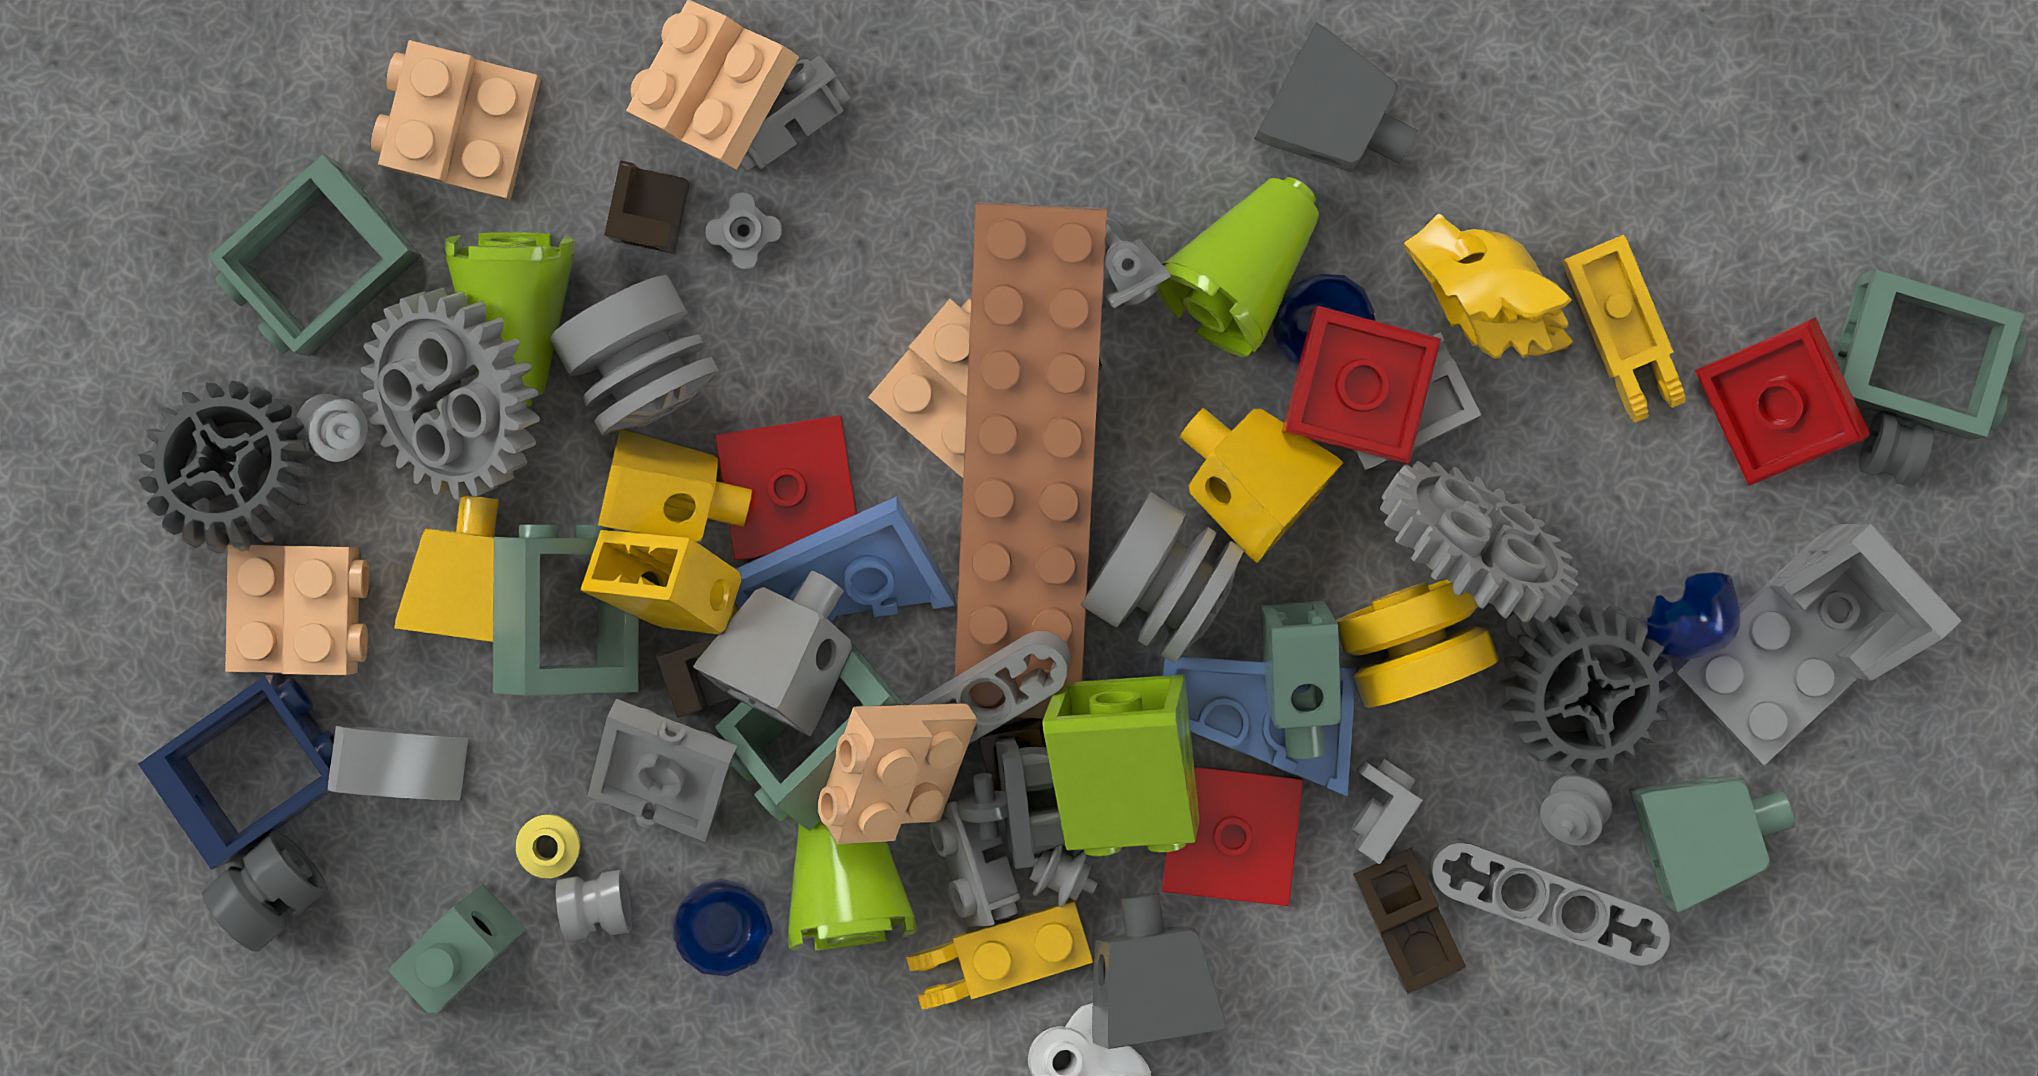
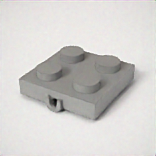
[587,699,737,842]

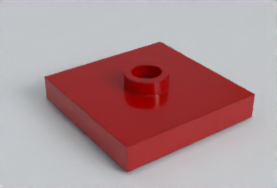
[1282,306,1441,464]
[1695,317,1870,486]
[715,415,857,560]
[1161,766,1303,906]

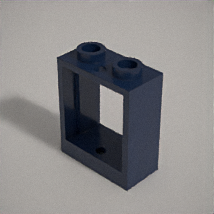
[138,673,335,870]

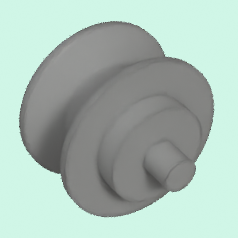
[296,394,368,462]
[1540,774,1612,846]
[1029,846,1098,908]

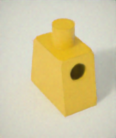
[1179,408,1344,563]
[598,430,752,542]
[394,495,499,642]
[581,530,741,635]

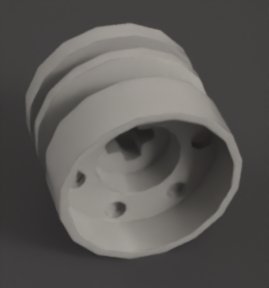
[549,274,721,436]
[1080,492,1245,663]

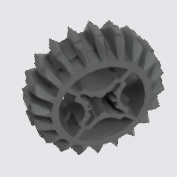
[138,380,316,553]
[1498,602,1676,776]

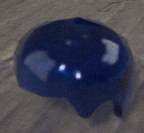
[1273,274,1376,367]
[1642,572,1740,659]
[672,878,773,977]

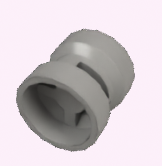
[556,869,632,942]

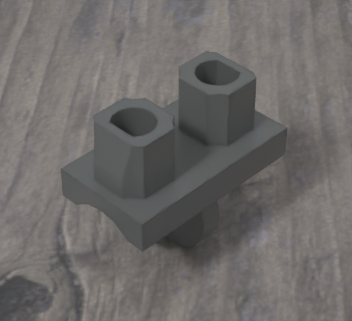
[958,737,1065,869]

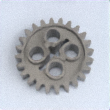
[361,288,540,499]
[1380,461,1578,622]

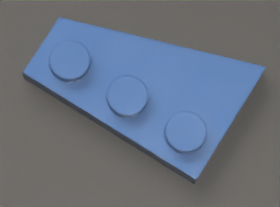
[735,496,955,623]
[1162,656,1357,796]

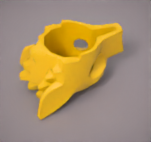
[1403,213,1573,359]

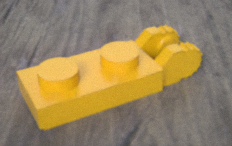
[1561,235,1686,423]
[906,900,1093,1009]

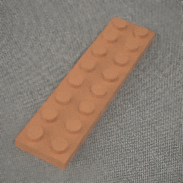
[954,202,1107,719]

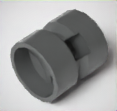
[202,830,328,952]

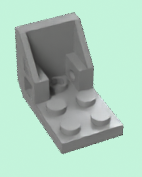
[1673,524,1962,766]

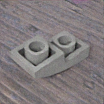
[327,726,469,801]

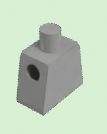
[693,571,852,736]

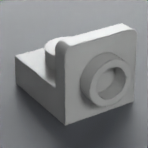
[1352,759,1423,864]

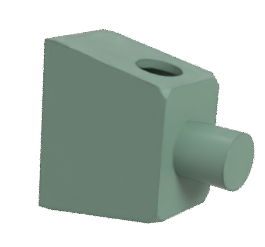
[1260,601,1341,759]
[1629,775,1795,912]
[388,884,527,1017]

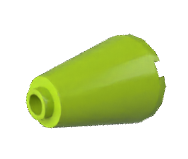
[1156,177,1319,357]
[445,232,575,407]
[788,820,917,951]

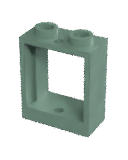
[208,154,422,357]
[1835,269,2026,440]
[493,525,639,696]
[715,643,906,831]

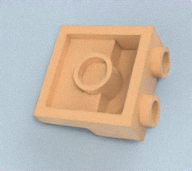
[626,0,799,170]
[371,40,541,201]
[868,298,971,478]
[225,545,370,675]
[817,704,978,844]

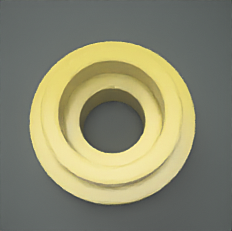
[516,814,581,878]

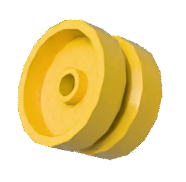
[1336,579,1499,708]

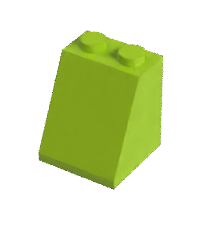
[1042,674,1199,856]

